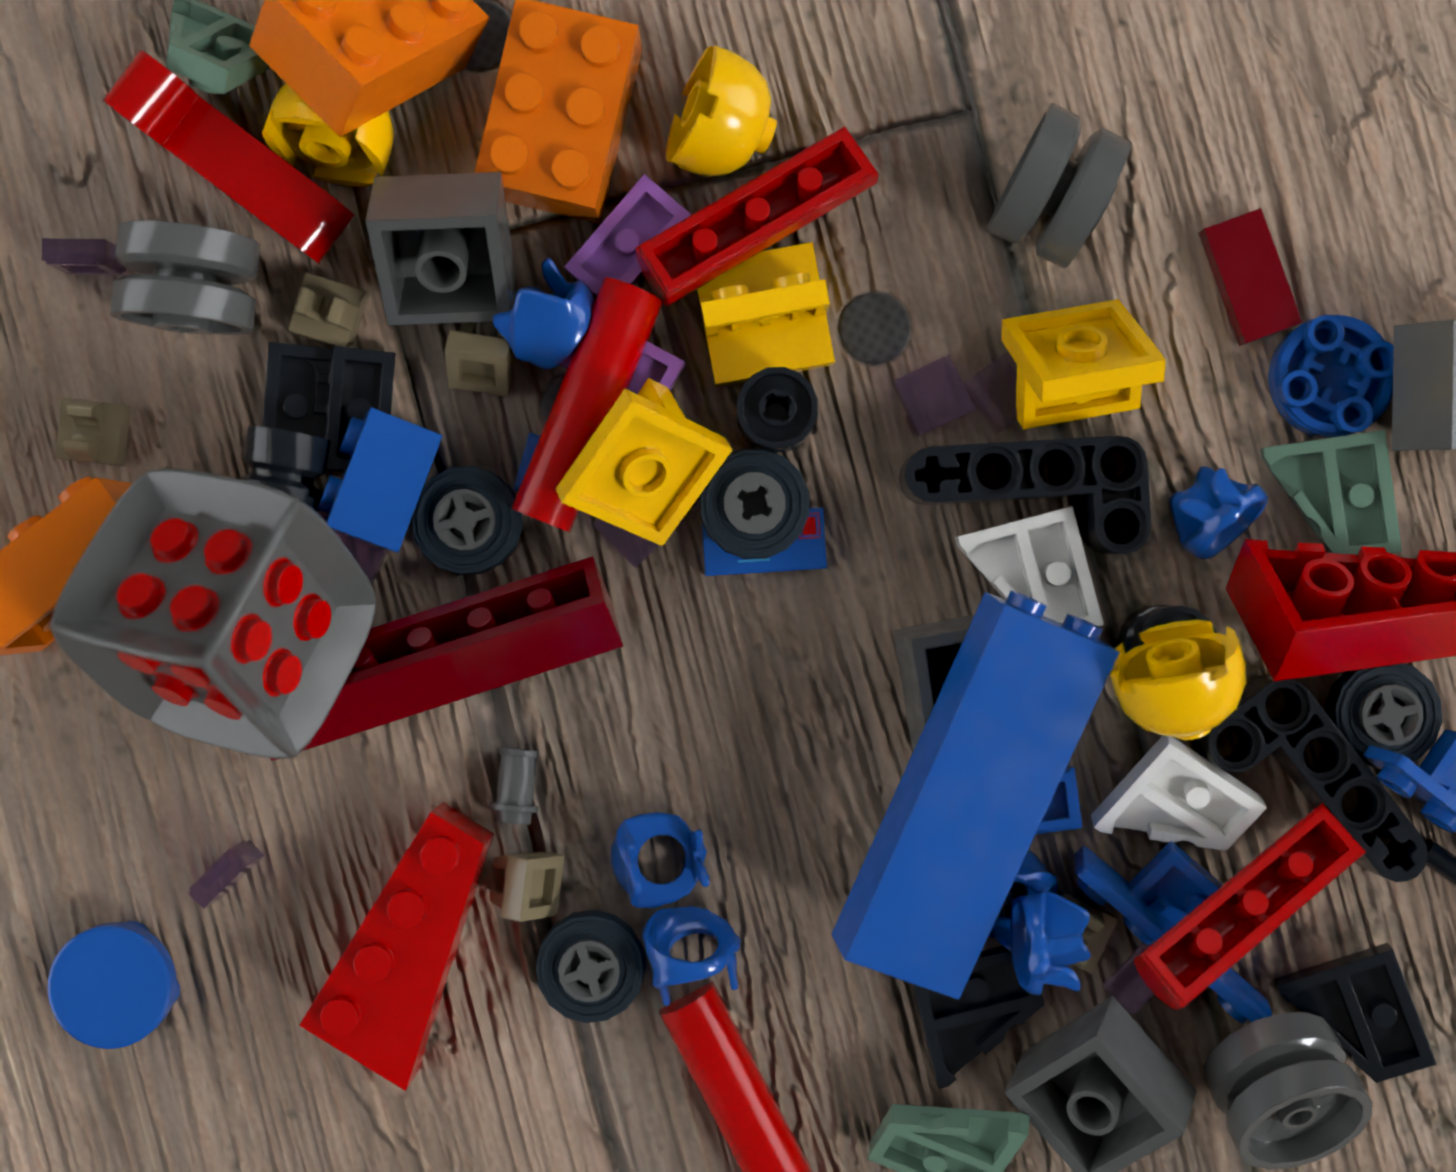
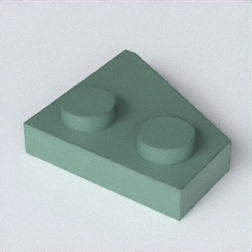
[166,0,270,94]
[1260,430,1402,555]
[867,1104,1030,1172]

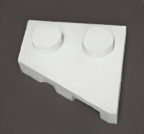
[955,506,1104,626]
[1091,735,1267,851]

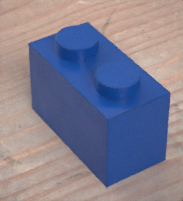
[317,407,443,553]

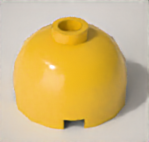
[665,45,777,177]
[262,83,394,187]
[1110,620,1246,740]

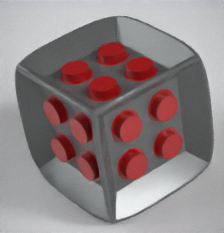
[50,468,377,759]

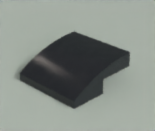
[262,342,396,472]

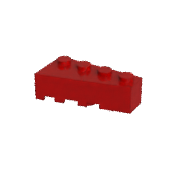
[1225,539,1456,681]
[299,802,494,1091]

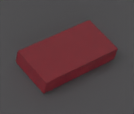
[1198,208,1303,346]

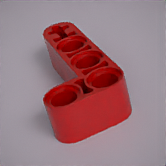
[102,50,355,264]

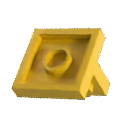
[697,242,835,387]
[1001,299,1166,430]
[556,378,732,546]

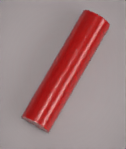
[635,126,879,306]
[511,277,663,533]
[1134,803,1366,1010]
[659,981,813,1172]

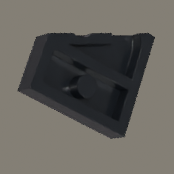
[1274,943,1437,1083]
[912,946,1045,1089]

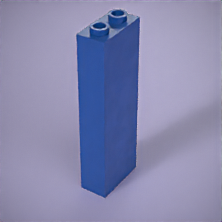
[831,590,1119,1000]

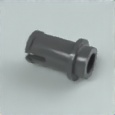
[489,747,540,825]

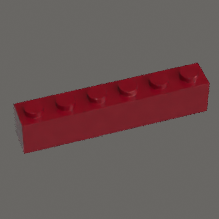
[270,556,624,761]

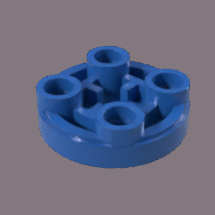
[1268,315,1394,438]
[47,921,180,1049]

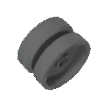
[987,103,1131,269]
[110,220,260,335]
[1204,1012,1373,1170]

